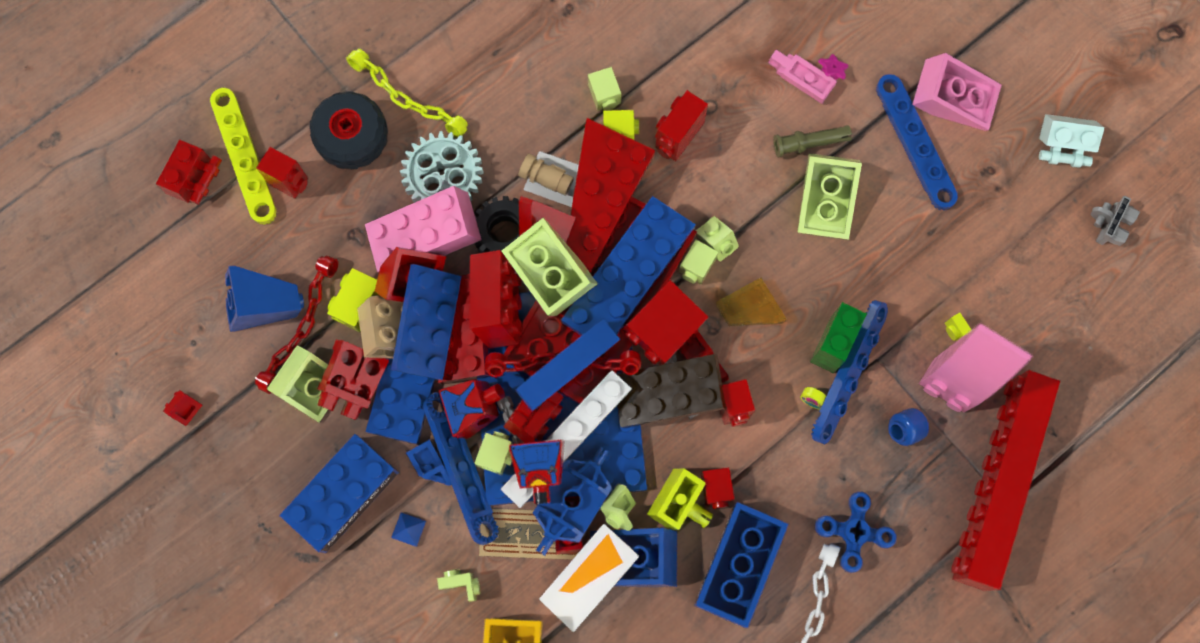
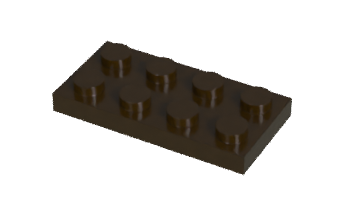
[617,354,726,428]

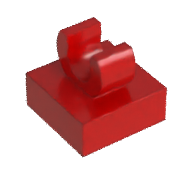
[163,390,203,426]

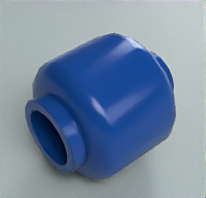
[888,408,929,446]

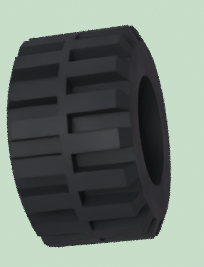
[475,196,519,253]

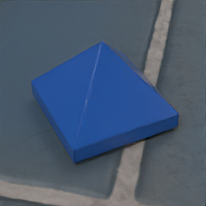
[391,512,426,547]

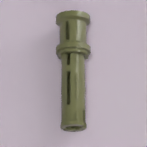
[773,125,852,158]

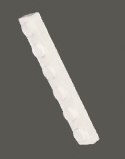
[501,370,632,508]

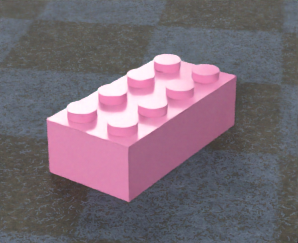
[365,186,482,273]

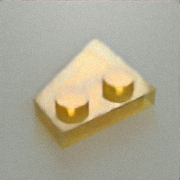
[716,277,787,326]

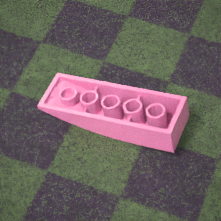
[919,323,1032,412]

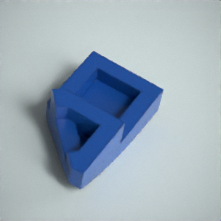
[406,439,452,486]

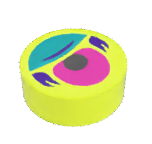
[800,387,826,410]

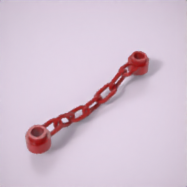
[255,255,339,394]
[485,350,641,377]

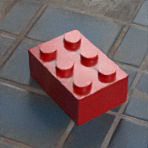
[469,250,522,348]

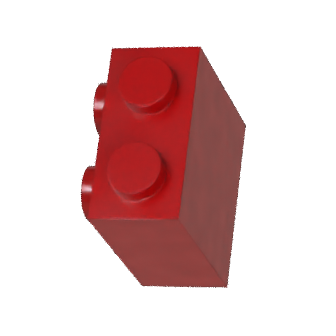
[655,90,708,161]

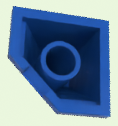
[225,266,304,332]

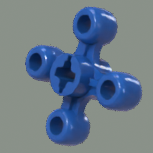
[815,492,897,573]

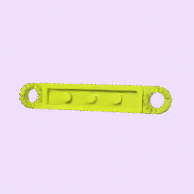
[210,88,277,225]

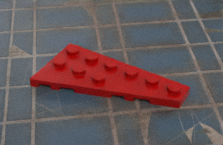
[566,118,655,274]

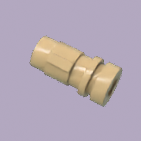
[518,153,574,196]

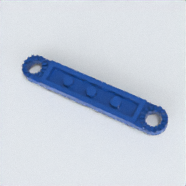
[876,74,958,211]
[811,300,888,444]
[423,392,499,545]

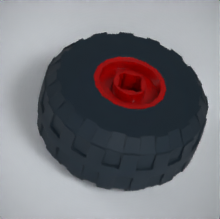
[309,91,388,170]

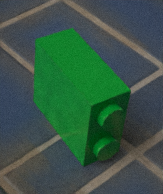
[810,302,867,374]

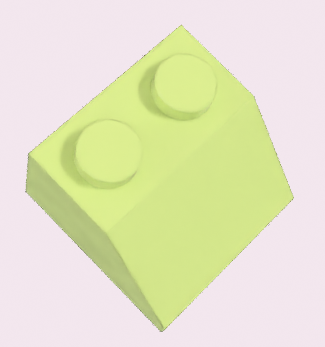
[267,345,328,422]

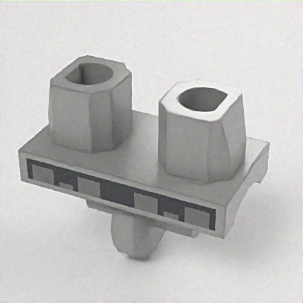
[1091,195,1140,246]

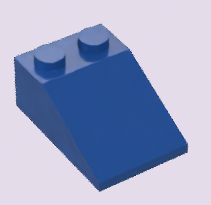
[590,528,677,587]

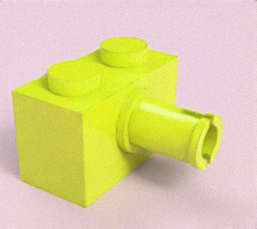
[647,468,713,530]

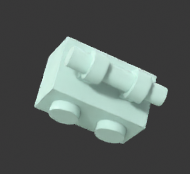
[1039,114,1105,168]

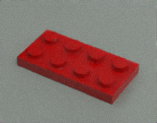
[438,274,490,384]

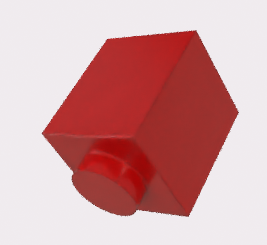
[701,467,735,509]

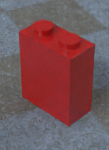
[623,280,709,365]

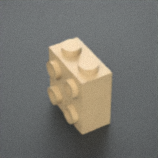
[357,296,404,359]

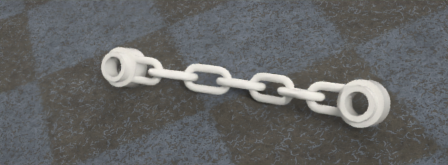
[801,543,841,643]

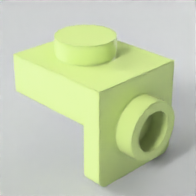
[696,216,739,261]
[600,484,636,531]
[437,569,480,602]

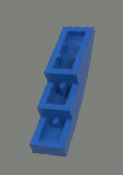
[515,319,620,411]

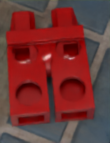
[317,339,389,420]

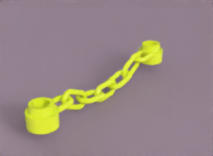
[346,49,468,138]

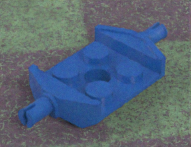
[533,447,612,556]

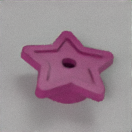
[818,54,848,80]

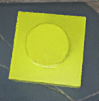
[945,313,971,341]

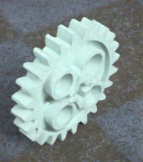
[400,131,484,203]

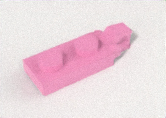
[769,50,837,104]

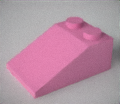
[913,53,1001,131]

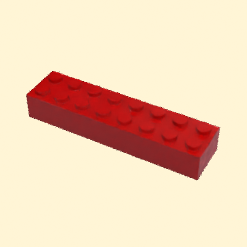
[951,370,1061,591]

